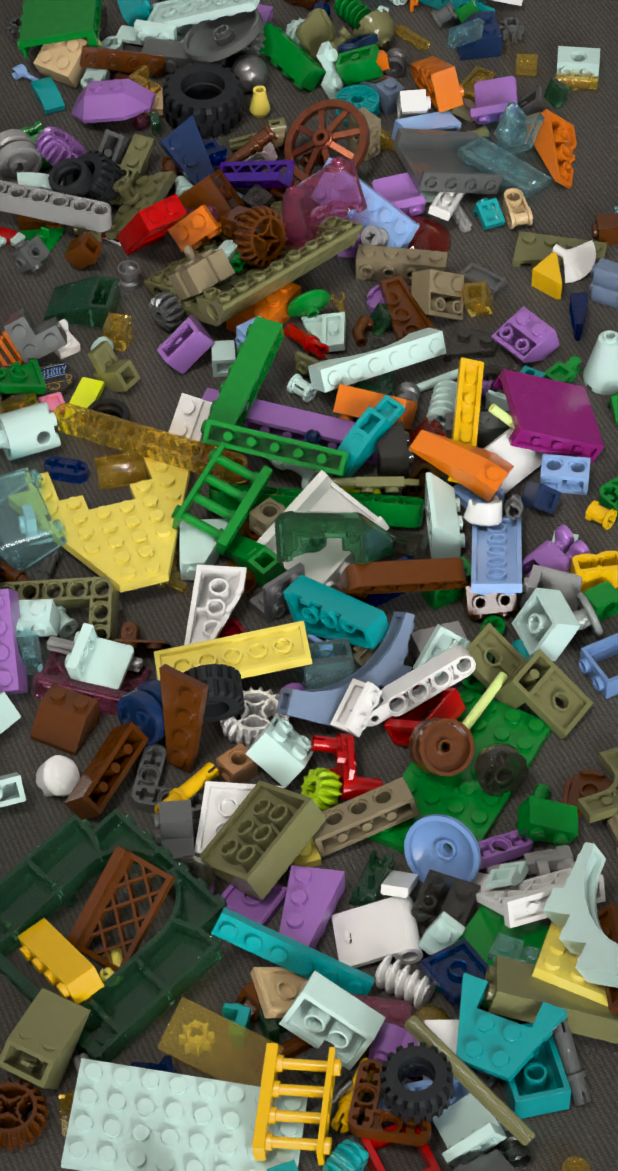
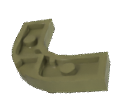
[577,747,618,824]

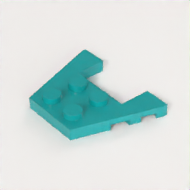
[456,973,568,1082]

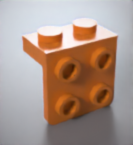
[168,204,222,252]

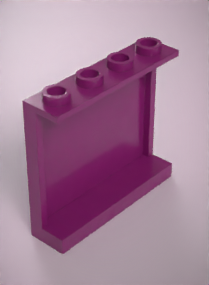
[493,369,604,463]

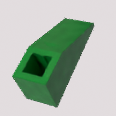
[225,534,285,586]

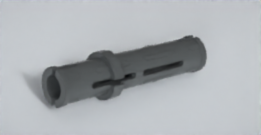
[553,1018,592,1106]

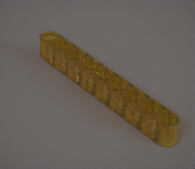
[54,403,250,485]

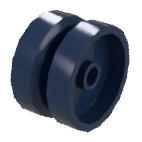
[117,679,165,746]

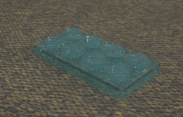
[457,136,551,198]

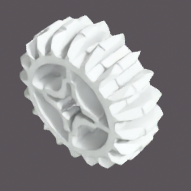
[220,686,289,749]

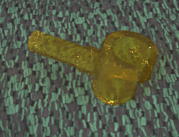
[331,291,347,320]

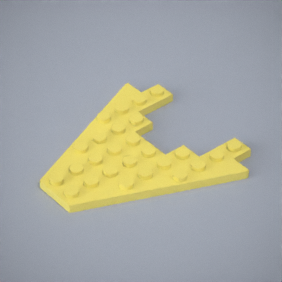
[8,445,192,592]

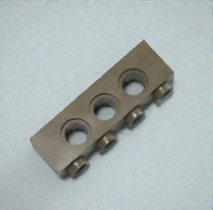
[312,777,419,857]

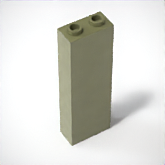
[485,955,618,1044]

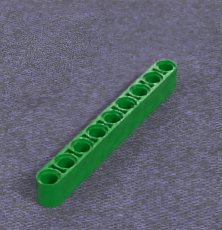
[208,484,424,528]

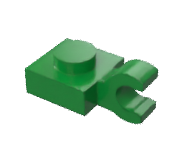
[544,355,582,384]

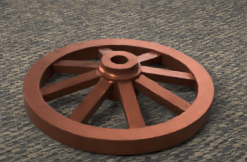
[284,99,370,186]

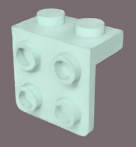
[65,623,135,692]

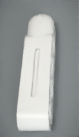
[367,646,476,727]

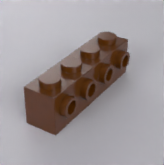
[64,722,149,821]

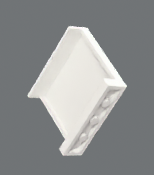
[257,470,389,588]

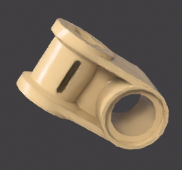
[502,188,533,229]

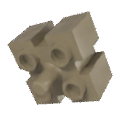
[167,244,235,301]

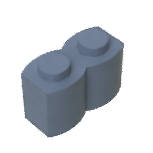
[589,258,618,309]

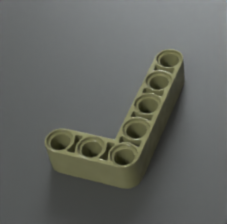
[0,577,119,642]

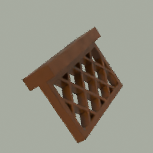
[67,846,176,976]

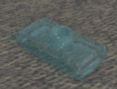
[446,18,485,49]

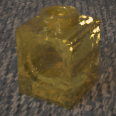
[103,312,132,351]

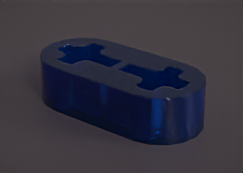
[44,456,89,484]

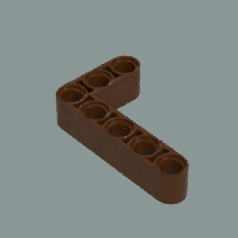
[333,557,467,602]

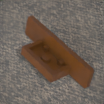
[80,46,165,76]

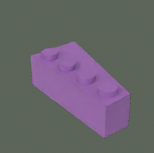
[275,865,345,967]

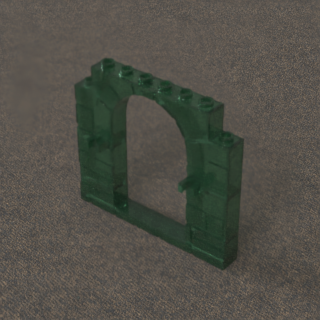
[0,808,228,1063]

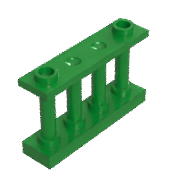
[171,442,273,556]

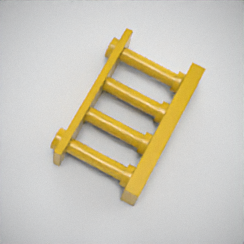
[252,1043,342,1165]

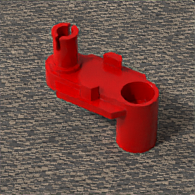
[311,733,383,801]

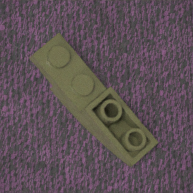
[110,134,156,207]

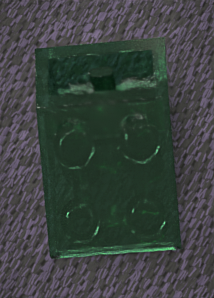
[44,275,121,329]

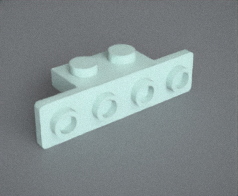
[116,19,185,45]

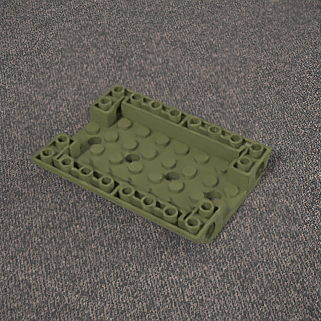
[144,201,363,326]

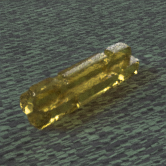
[394,24,430,51]

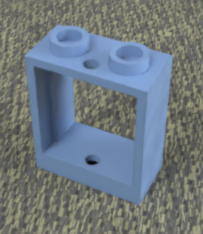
[578,633,618,699]

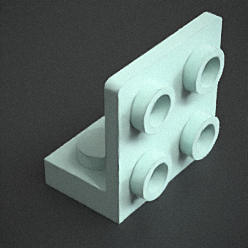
[433,1093,507,1167]

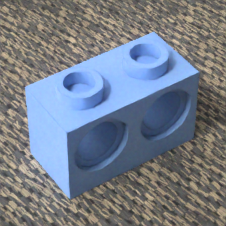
[540,454,591,495]

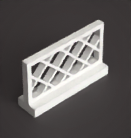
[476,868,606,928]

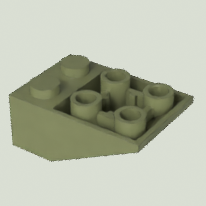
[0,988,91,1089]

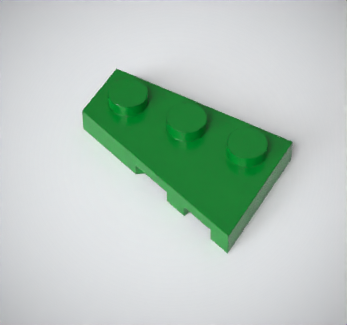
[0,359,46,395]

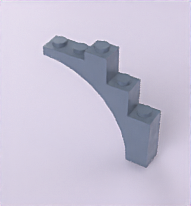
[276,611,415,727]

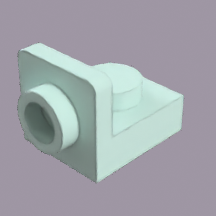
[418,911,465,960]

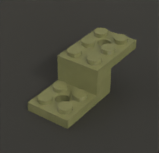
[459,623,593,739]

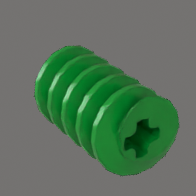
[334,0,373,30]

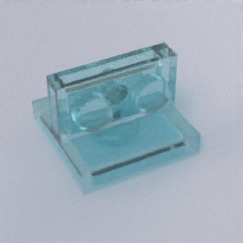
[493,101,544,158]

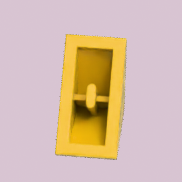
[531,252,562,300]

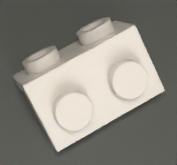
[330,678,382,737]

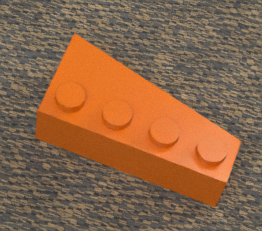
[410,56,464,113]

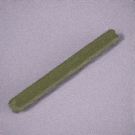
[404,1015,536,1146]

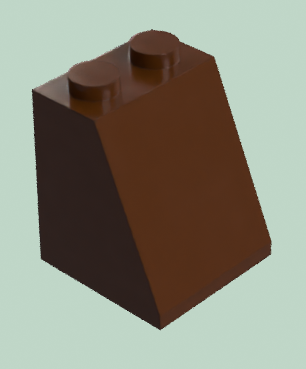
[178,169,245,223]

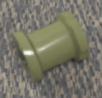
[113,177,141,206]

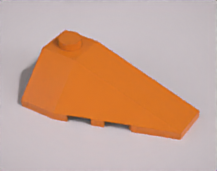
[527,109,577,189]
[409,430,514,502]

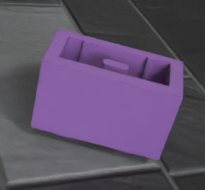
[491,306,560,363]
[157,314,215,375]

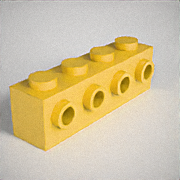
[17,918,104,1004]

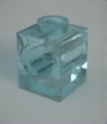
[17,635,44,676]

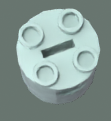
[0,402,61,461]

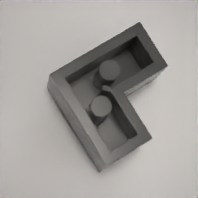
[4,307,67,364]
[154,800,196,876]

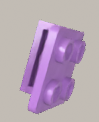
[470,76,519,125]
[372,172,426,216]

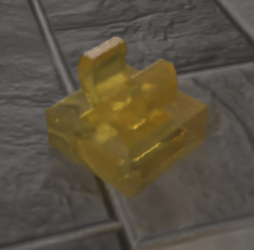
[516,53,538,76]

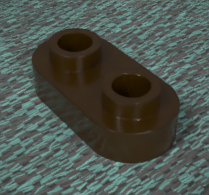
[401,462,441,499]

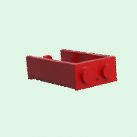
[116,194,187,256]

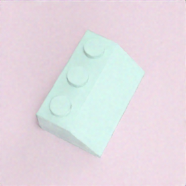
[424,472,465,559]
[279,971,386,1071]

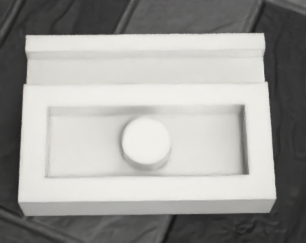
[167,393,212,449]

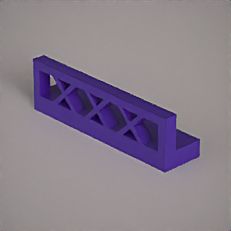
[208,160,295,189]

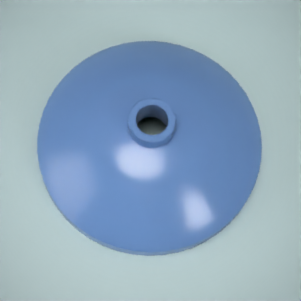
[404,814,481,892]

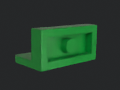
[335,44,383,85]

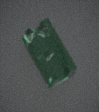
[349,850,394,907]

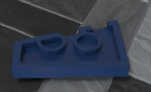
[159,115,214,186]

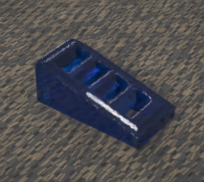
[569,292,589,341]

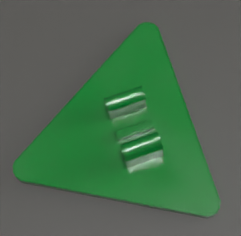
[18,227,65,260]

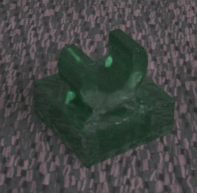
[543,78,572,108]
[370,303,393,336]
[258,1009,288,1044]

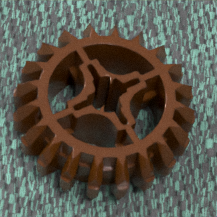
[233,206,289,268]
[0,1077,49,1153]

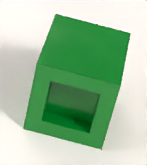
[583,581,618,622]

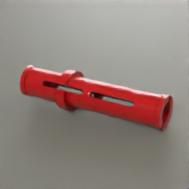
[283,323,329,358]

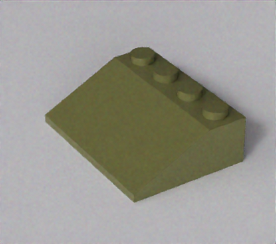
[195,780,327,900]

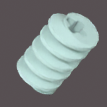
[426,380,457,431]

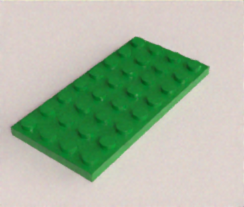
[368,686,552,854]

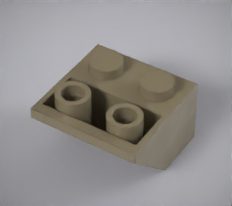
[411,269,464,321]

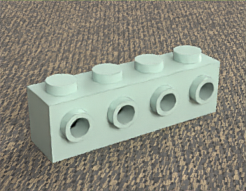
[16,599,61,637]

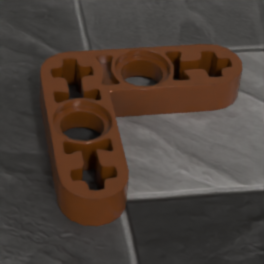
[348,1059,431,1146]

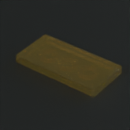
[157,997,284,1087]

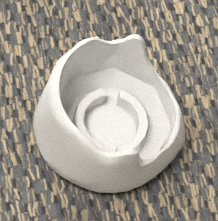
[463,496,503,526]
[36,755,80,797]

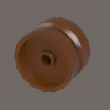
[408,717,475,776]

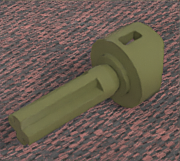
[229,117,287,151]

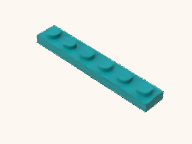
[211,907,375,1001]

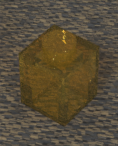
[464,281,493,317]

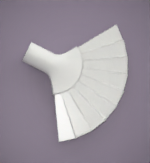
[552,240,596,284]

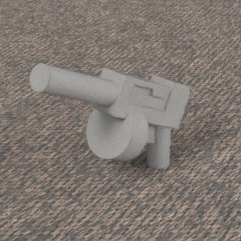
[485,845,575,877]

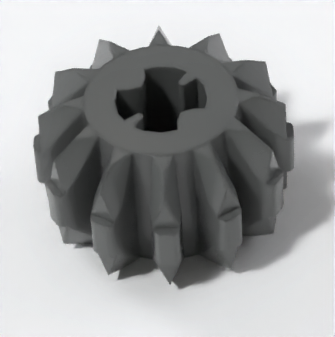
[148,291,186,331]

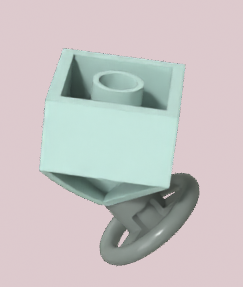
[512,588,603,661]

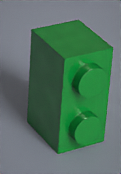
[518,795,579,846]

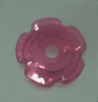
[131,112,149,130]

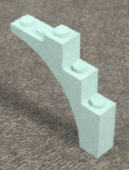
[543,842,618,988]

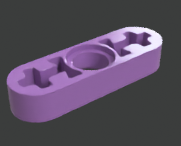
[478,829,534,869]

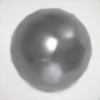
[231,55,268,92]

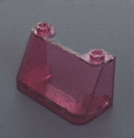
[281,156,367,247]

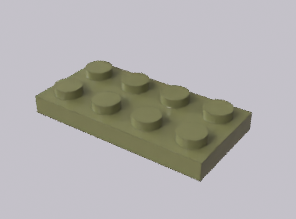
[104,171,177,240]

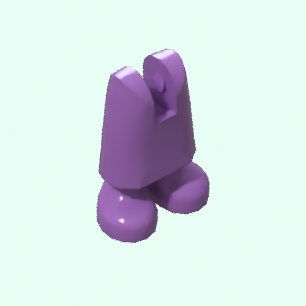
[522,524,590,578]

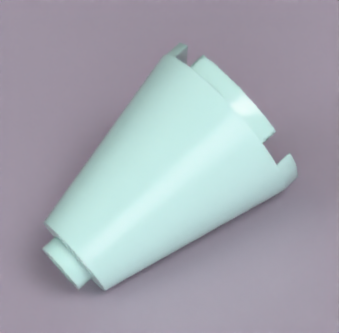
[583,330,618,395]

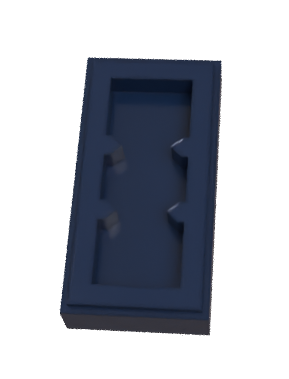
[338,33,378,53]

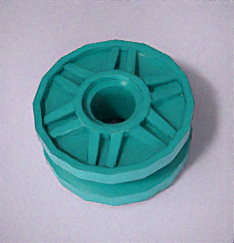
[335,85,380,126]

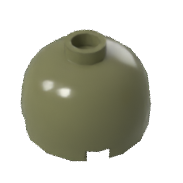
[353,9,395,49]

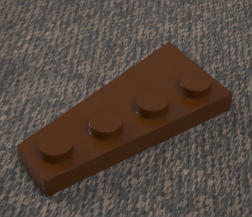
[379,275,436,342]
[159,664,209,773]

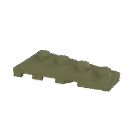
[512,231,607,267]

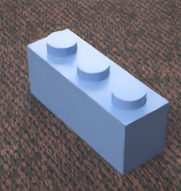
[391,110,462,140]

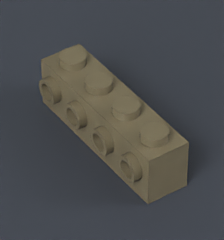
[356,244,448,284]

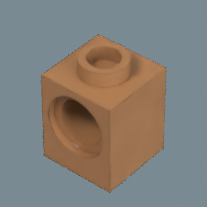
[216,743,258,783]

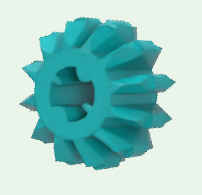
[322,1139,369,1171]

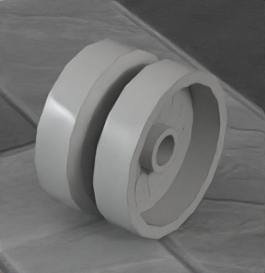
[0,129,42,184]

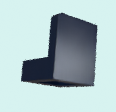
[521,482,561,515]

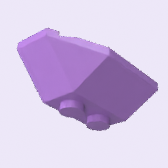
[71,79,156,123]

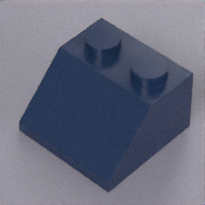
[452,11,502,61]

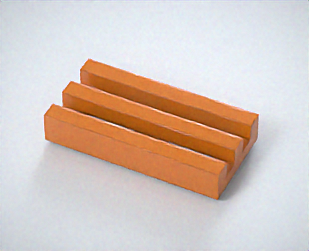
[0,331,25,369]

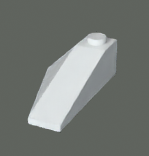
[184,565,247,645]

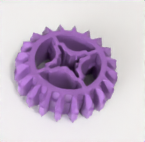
[35,126,87,167]

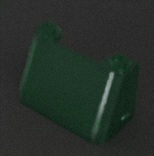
[275,511,394,564]

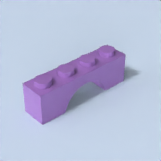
[0,588,29,695]

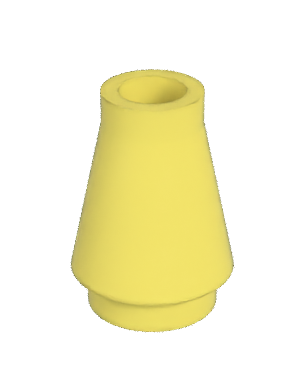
[249,86,270,118]

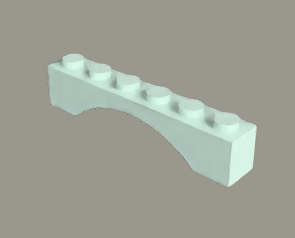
[308,328,446,392]

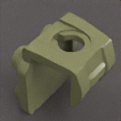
[296,8,352,64]

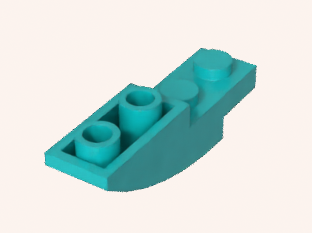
[330,394,406,478]

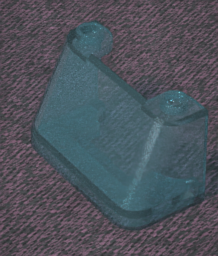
[0,467,67,571]

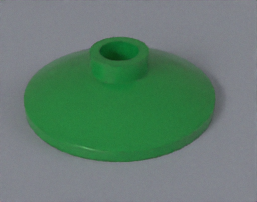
[287,289,330,318]

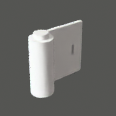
[331,896,423,968]

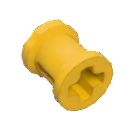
[585,500,617,530]

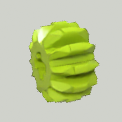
[300,768,343,812]

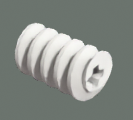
[374,954,436,1010]

